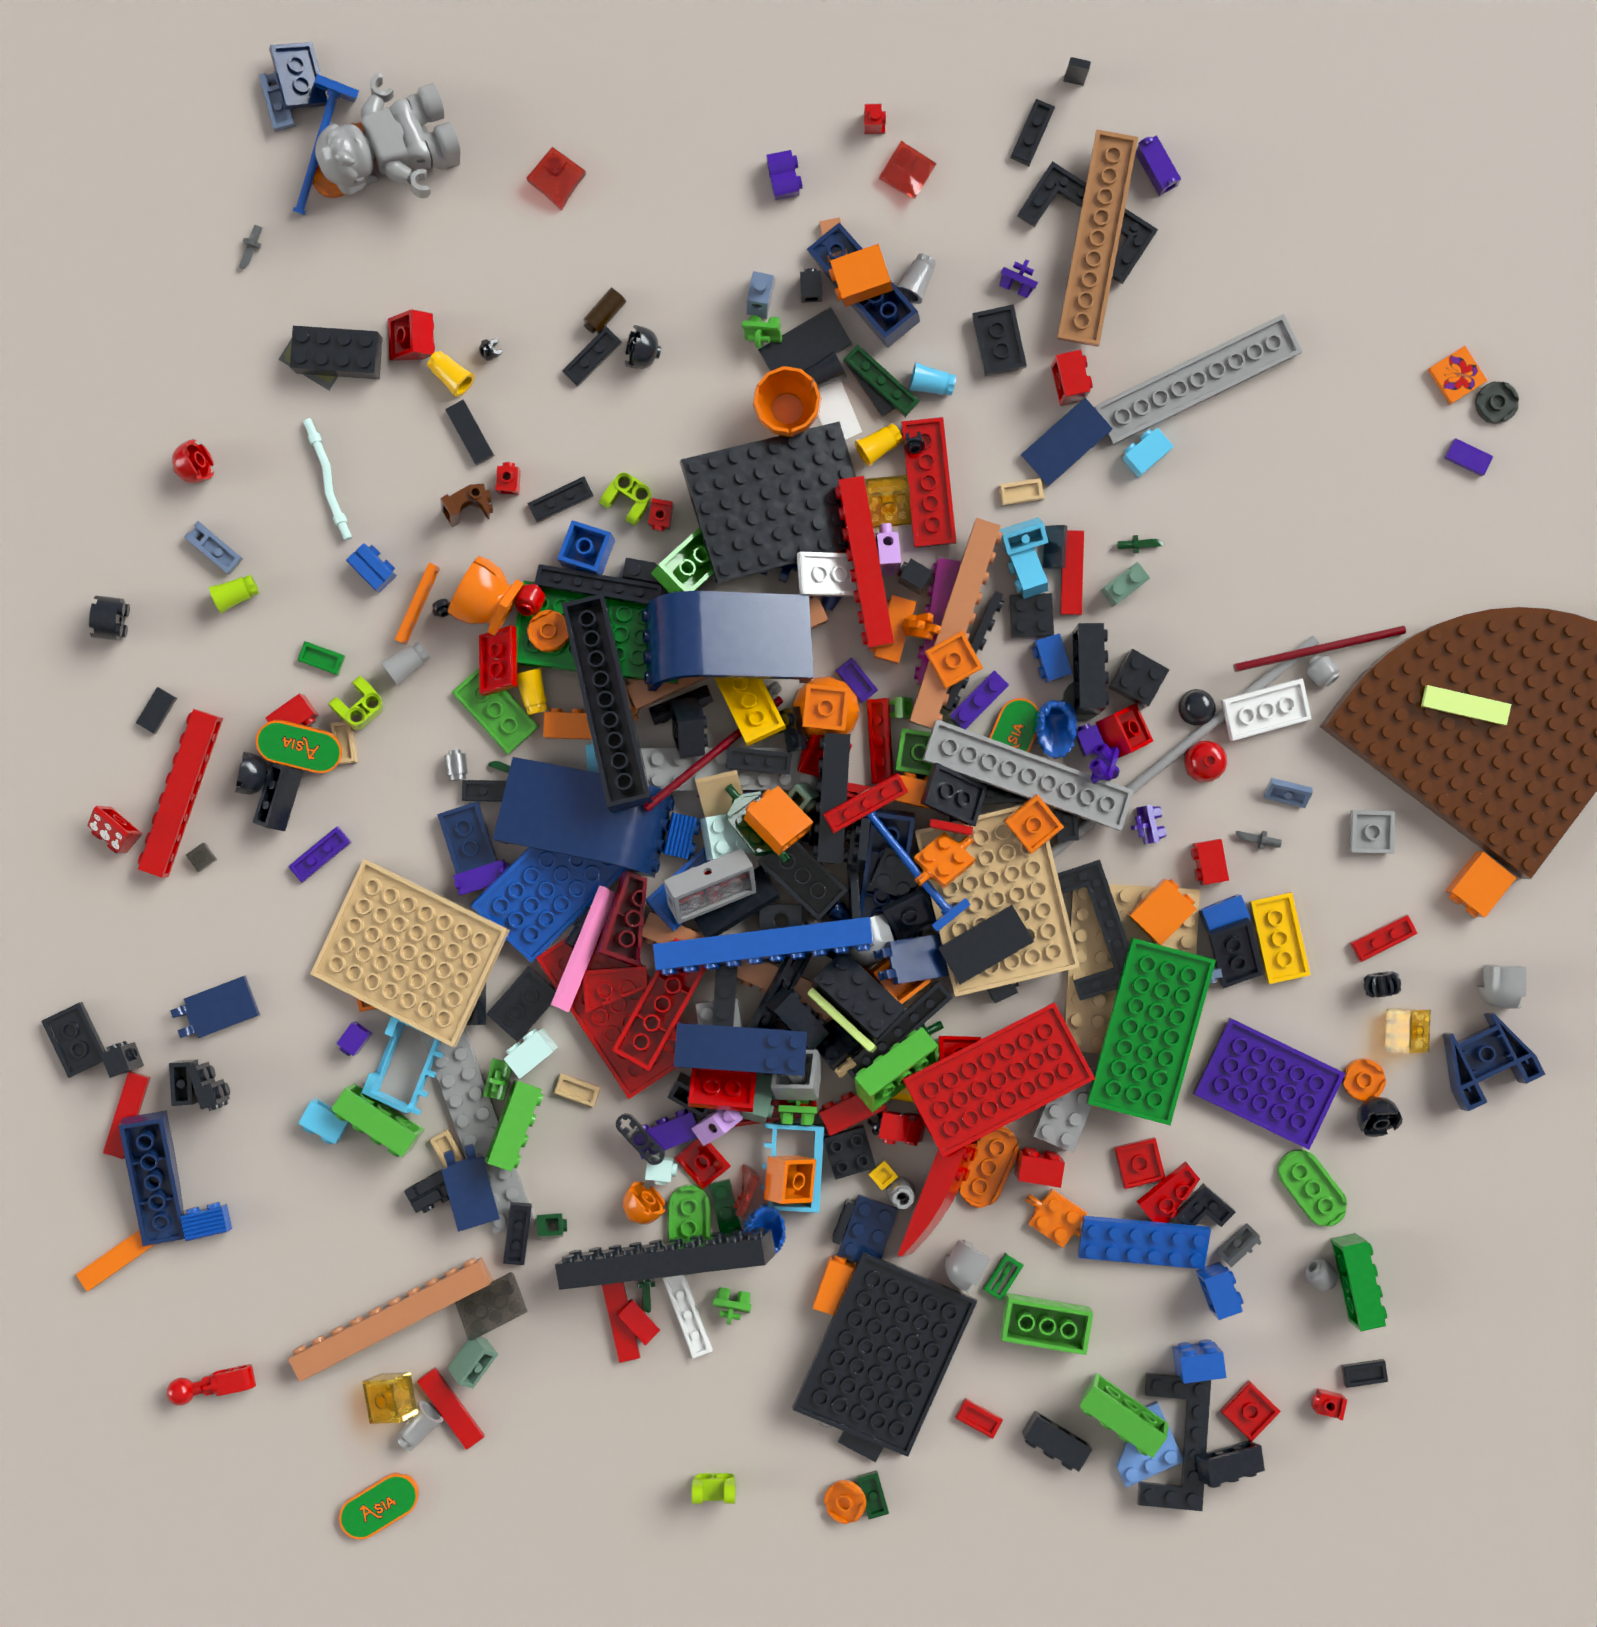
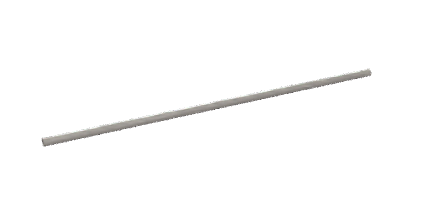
[1051,636,1319,858]

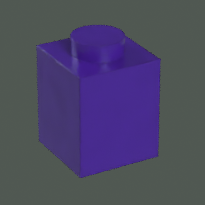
[1075,723,1104,757]
[336,1021,373,1056]

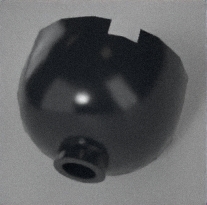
[625,325,661,369]
[235,751,268,795]
[1357,1096,1403,1137]

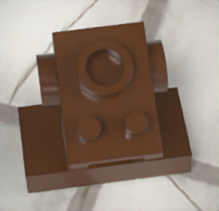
[440,484,493,527]

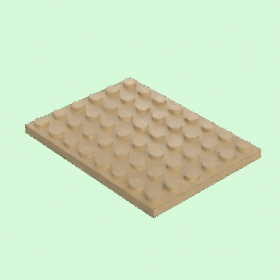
[915,805,1080,997]
[310,859,510,1047]
[1065,884,1200,1059]

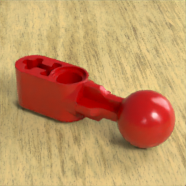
[167,1364,256,1406]

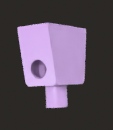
[876,523,901,576]
[691,1109,743,1146]

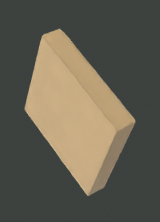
[695,770,743,817]

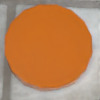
[527,610,569,653]
[1342,1059,1386,1101]
[824,1480,867,1524]

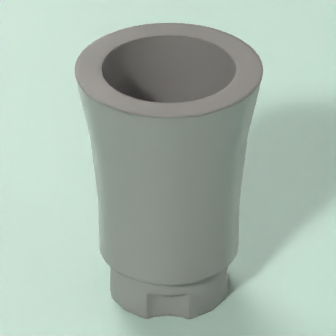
[897,253,936,304]
[381,641,430,686]
[886,1176,915,1209]
[396,1401,443,1451]

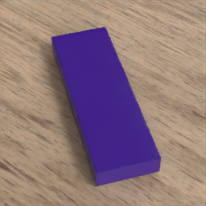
[288,826,352,883]

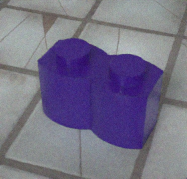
[766,150,803,200]

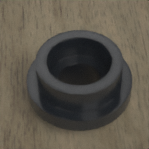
[432,599,450,617]

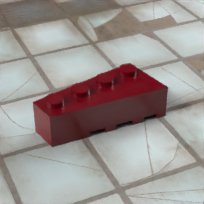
[595,871,647,966]

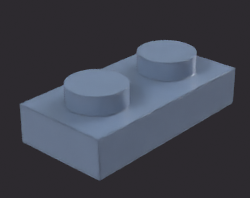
[1264,778,1313,808]

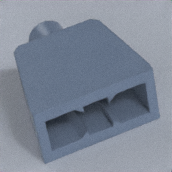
[747,271,775,319]

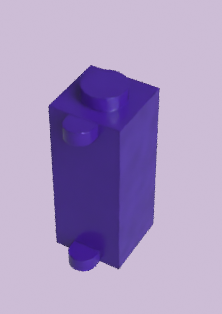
[1135,135,1181,196]
[453,860,510,896]

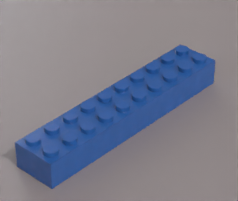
[653,917,874,976]

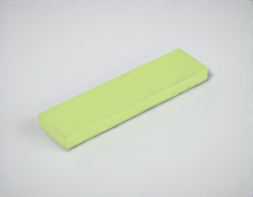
[1421,685,1511,726]
[807,988,877,1053]

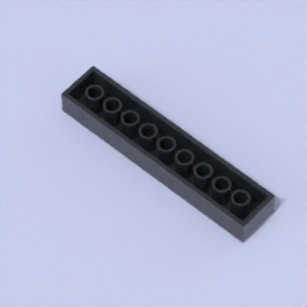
[562,594,653,813]
[555,1227,776,1290]

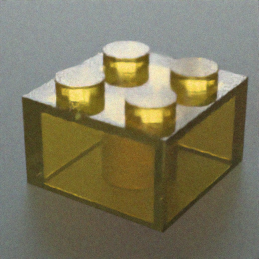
[362,1372,418,1424]

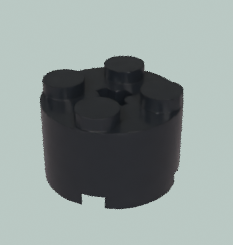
[89,595,130,641]

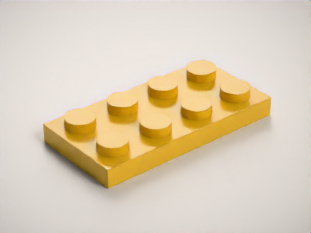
[714,677,786,746]
[1249,892,1311,984]

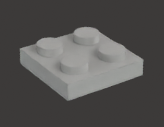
[1350,810,1395,854]

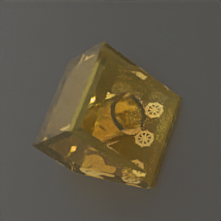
[865,475,911,528]
[1384,1008,1431,1054]

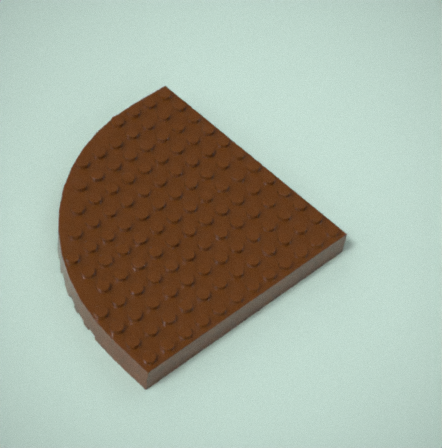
[1319,607,1597,879]

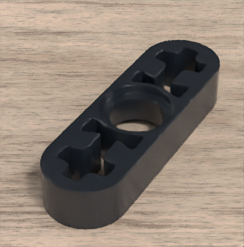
[616,1113,665,1165]

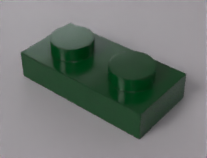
[857,1470,889,1520]

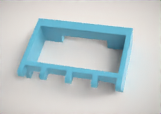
[362,1016,444,1115]
[760,1121,824,1213]

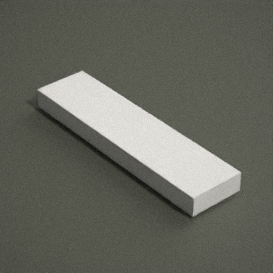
[663,1275,713,1359]

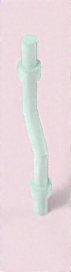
[303,418,352,541]

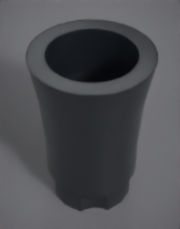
[804,350,847,389]

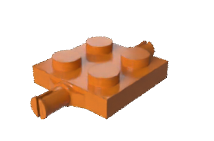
[914,832,975,888]
[1025,1188,1087,1248]

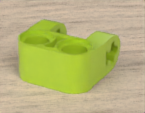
[599,472,652,527]
[328,675,383,730]
[692,1473,736,1504]

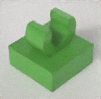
[889,697,912,719]

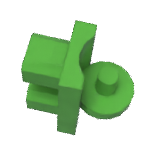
[741,315,782,348]
[483,1058,512,1101]
[778,1100,817,1126]
[712,1287,752,1325]

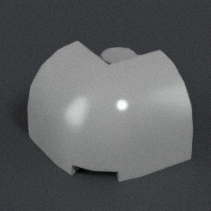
[847,914,894,968]
[1477,965,1526,1009]
[944,1239,990,1293]

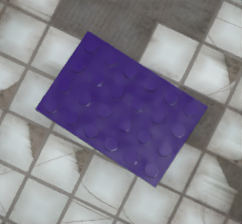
[1193,1017,1346,1150]

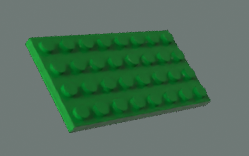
[515,581,679,684]
[1086,937,1216,1126]

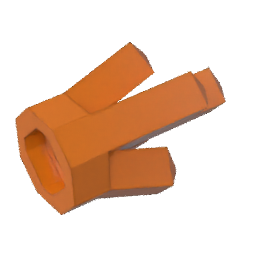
[902,613,942,640]

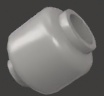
[1307,655,1339,687]
[1306,1259,1338,1291]

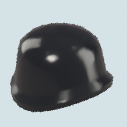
[1178,689,1216,726]

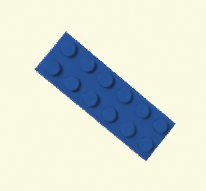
[1078,1215,1211,1269]

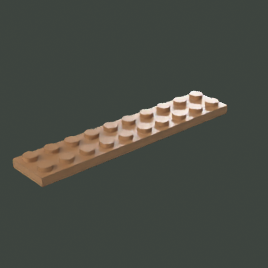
[1057,129,1138,347]

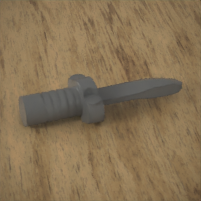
[239,225,262,269]
[1235,831,1282,849]

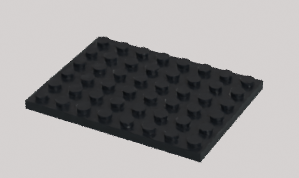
[680,421,856,584]
[792,1251,977,1457]

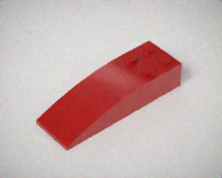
[612,938,706,1072]
[898,1142,978,1257]

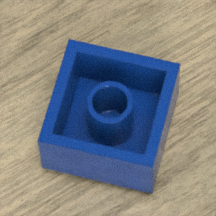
[557,520,615,575]
[1195,1262,1244,1320]
[1172,1339,1227,1384]

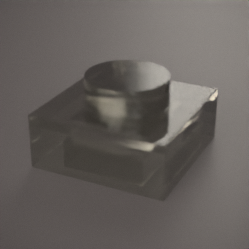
[186,843,217,872]

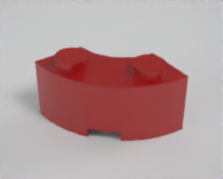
[878,1110,926,1146]

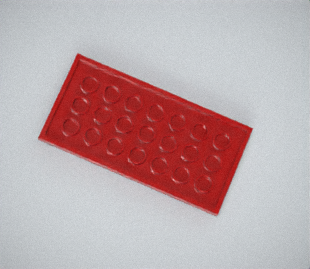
[536,924,681,1099]
[903,1002,1095,1158]

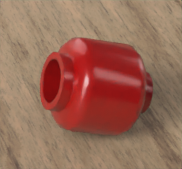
[514,584,545,616]

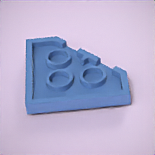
[1116,1401,1183,1488]

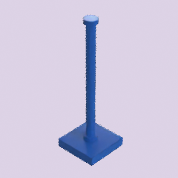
[293,74,359,215]
[864,811,971,932]

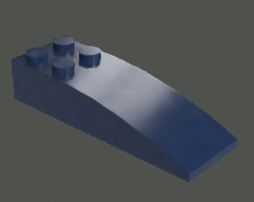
[807,222,920,348]
[860,808,915,940]
[674,1023,807,1076]
[119,1110,185,1246]

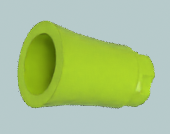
[209,574,259,614]

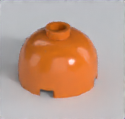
[622,1182,665,1225]

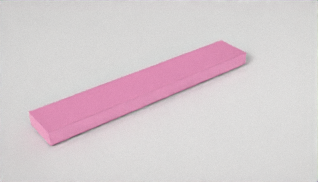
[551,886,615,1013]

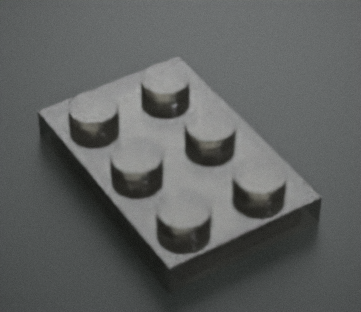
[455,1272,528,1341]

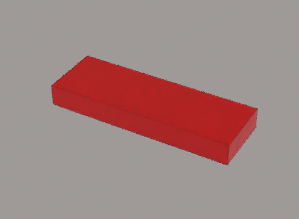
[1350,915,1418,962]

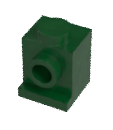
[536,1213,567,1240]

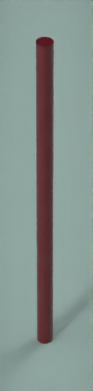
[1233,626,1406,672]
[643,696,783,812]

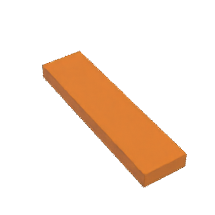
[395,562,440,645]
[75,1230,156,1292]

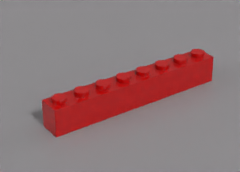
[835,475,894,650]
[138,709,223,878]

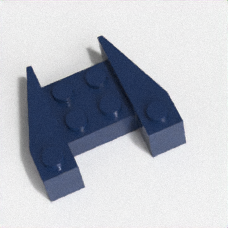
[1443,1013,1546,1112]

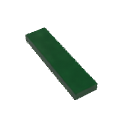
[843,344,920,418]

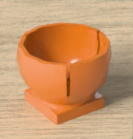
[753,366,822,437]
[448,556,524,636]
[791,676,860,740]

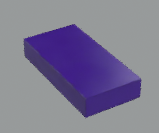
[1444,438,1493,476]
[835,658,878,704]

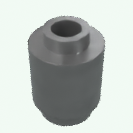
[444,750,468,781]

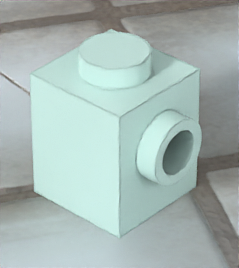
[645,1155,677,1185]

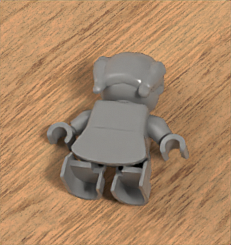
[315,73,461,198]

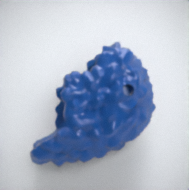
[1035,700,1077,759]
[744,1205,786,1253]

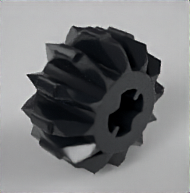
[1363,971,1401,998]

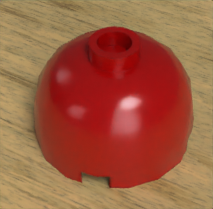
[172,439,214,484]
[1184,740,1227,783]

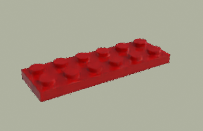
[901,417,957,548]

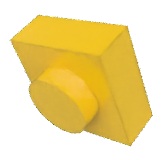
[868,1160,898,1190]

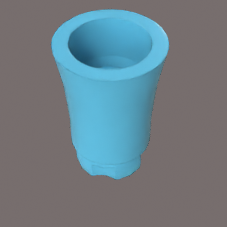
[909,362,956,396]

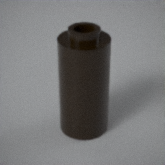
[583,287,627,334]

